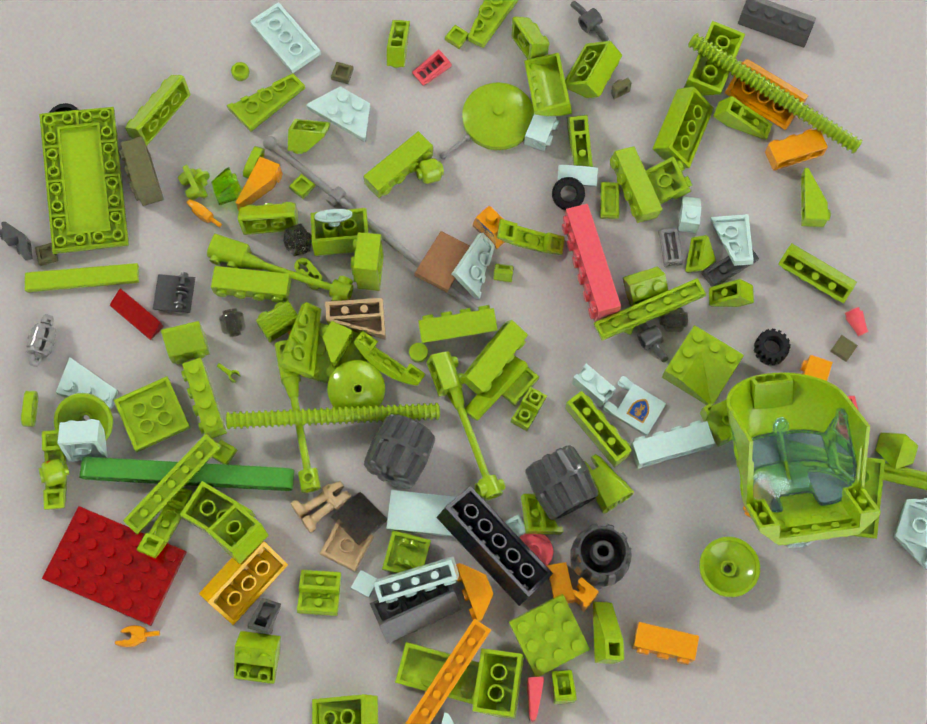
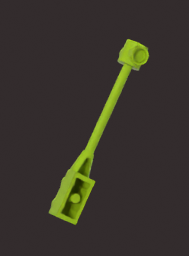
[207,233,354,301]
[274,340,321,493]
[426,351,505,501]

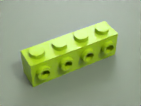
[363,131,433,198]
[610,146,663,223]
[778,243,857,304]
[211,266,292,303]
[418,305,498,343]
[460,320,528,394]
[181,357,227,439]
[565,391,632,468]

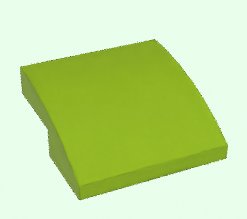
[297,570,341,616]

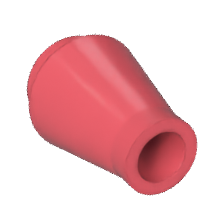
[845,307,869,336]

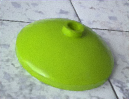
[327,360,385,409]
[54,393,113,440]
[699,537,760,597]

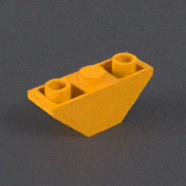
[456,563,493,623]

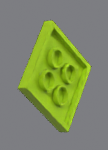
[302,323,373,391]
[114,376,191,452]
[508,594,590,677]

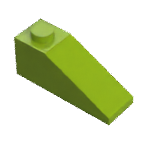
[387,20,410,68]
[713,96,772,140]
[566,115,593,167]
[801,168,831,227]

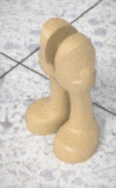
[290,481,351,533]

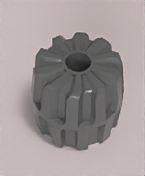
[364,414,435,489]
[525,445,598,520]
[570,524,632,589]

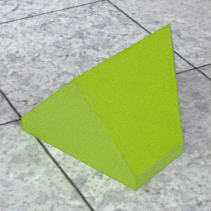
[875,432,918,470]

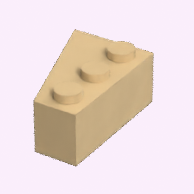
[325,298,386,340]

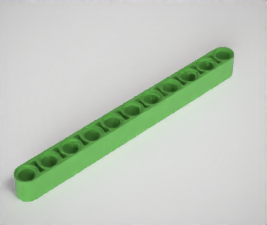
[79,457,295,491]

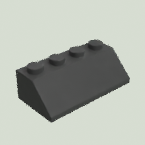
[738,0,816,48]
[370,583,462,644]

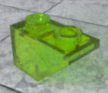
[211,167,241,205]

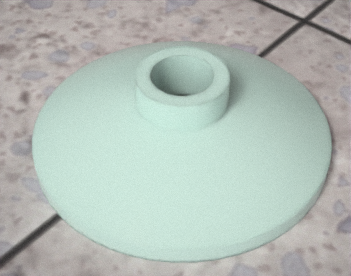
[315,209,352,227]

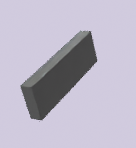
[702,249,759,287]

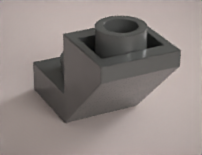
[0,222,33,260]

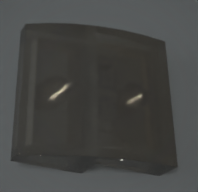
[331,492,387,546]

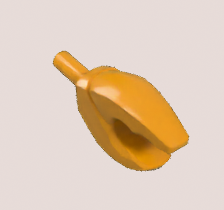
[187,199,222,228]
[115,625,160,647]

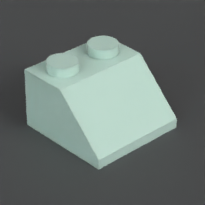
[57,419,108,462]

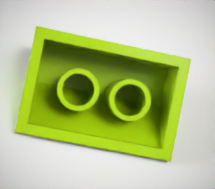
[565,41,622,98]
[238,202,299,235]
[311,208,369,256]
[472,648,524,719]

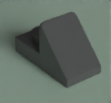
[248,598,281,634]

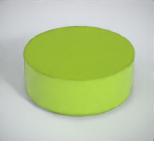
[231,62,250,81]
[409,343,428,363]

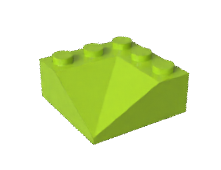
[662,325,744,406]

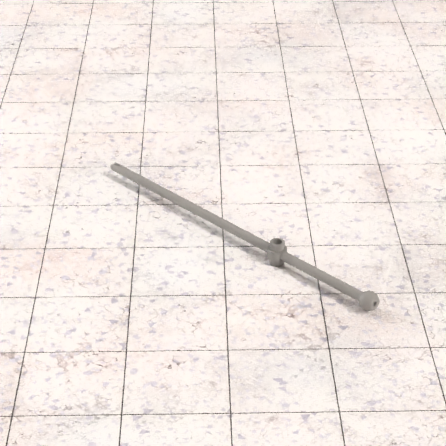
[263,136,479,311]

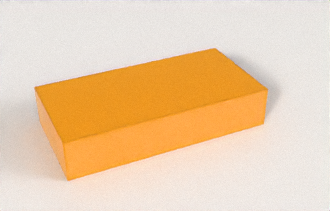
[547,562,575,603]

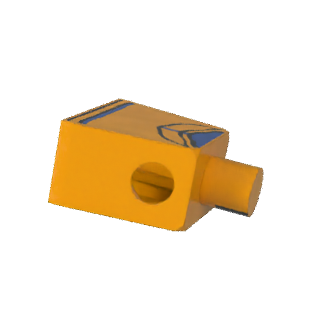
[472,206,505,249]

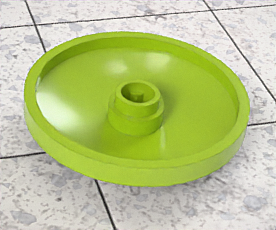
[462,82,534,150]

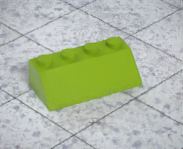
[684,21,745,96]
[125,75,191,146]
[652,87,714,168]

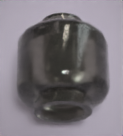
[659,307,688,332]
[219,308,246,337]

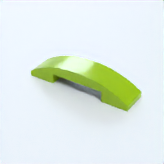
[497,219,565,255]
[354,331,425,386]
[42,430,67,510]
[137,488,193,558]

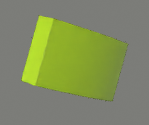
[510,386,547,431]

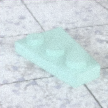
[711,214,754,266]
[452,233,495,299]
[56,357,118,410]

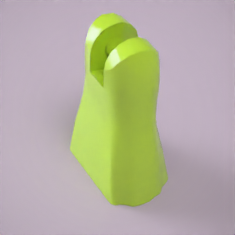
[584,454,634,514]

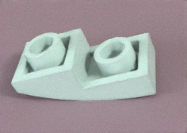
[557,165,598,187]

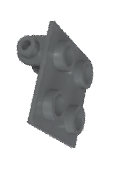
[153,272,196,313]

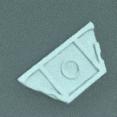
[306,86,371,142]
[894,498,927,569]

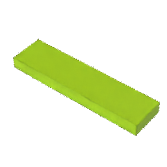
[465,356,528,421]

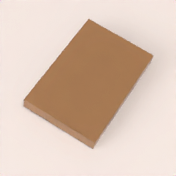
[414,231,470,293]

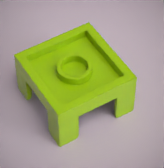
[700,399,733,447]

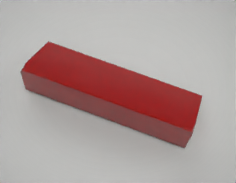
[110,288,164,340]

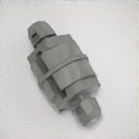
[26,314,56,367]

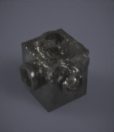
[283,224,312,257]

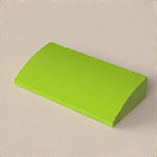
[524,53,572,116]
[395,642,479,704]

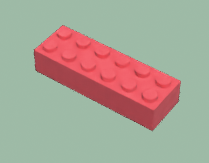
[562,204,621,322]

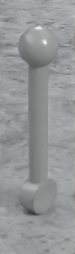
[440,134,471,159]

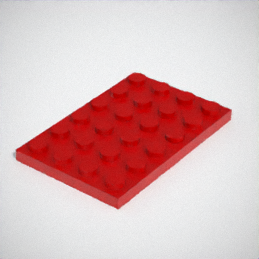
[42,506,187,626]

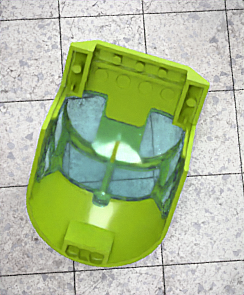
[727,372,881,546]

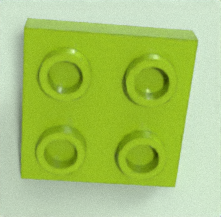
[382,530,431,573]

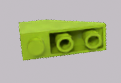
[593,601,624,664]

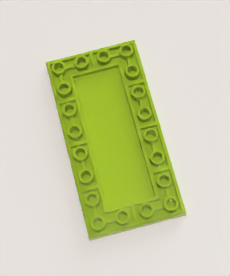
[39,107,129,254]

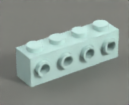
[631,420,715,469]
[373,556,459,603]

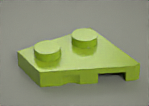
[521,494,564,535]

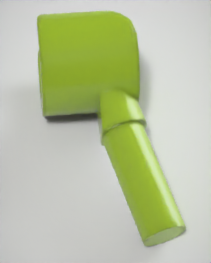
[217,363,240,383]

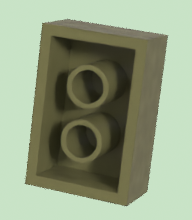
[119,136,164,206]

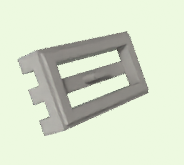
[659,228,683,266]

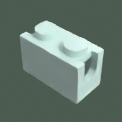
[524,113,560,151]
[572,363,616,408]

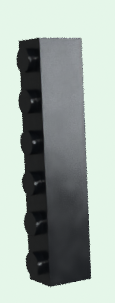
[436,486,553,606]

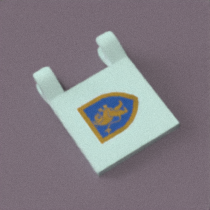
[602,376,666,436]

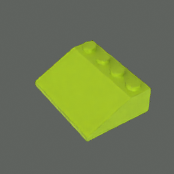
[312,694,378,724]

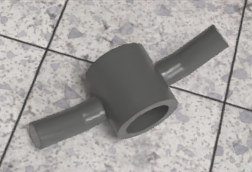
[570,1,609,42]
[637,322,668,362]

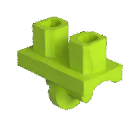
[178,164,210,200]

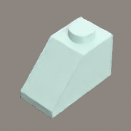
[678,196,702,233]

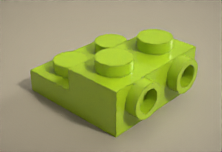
[646,156,692,204]

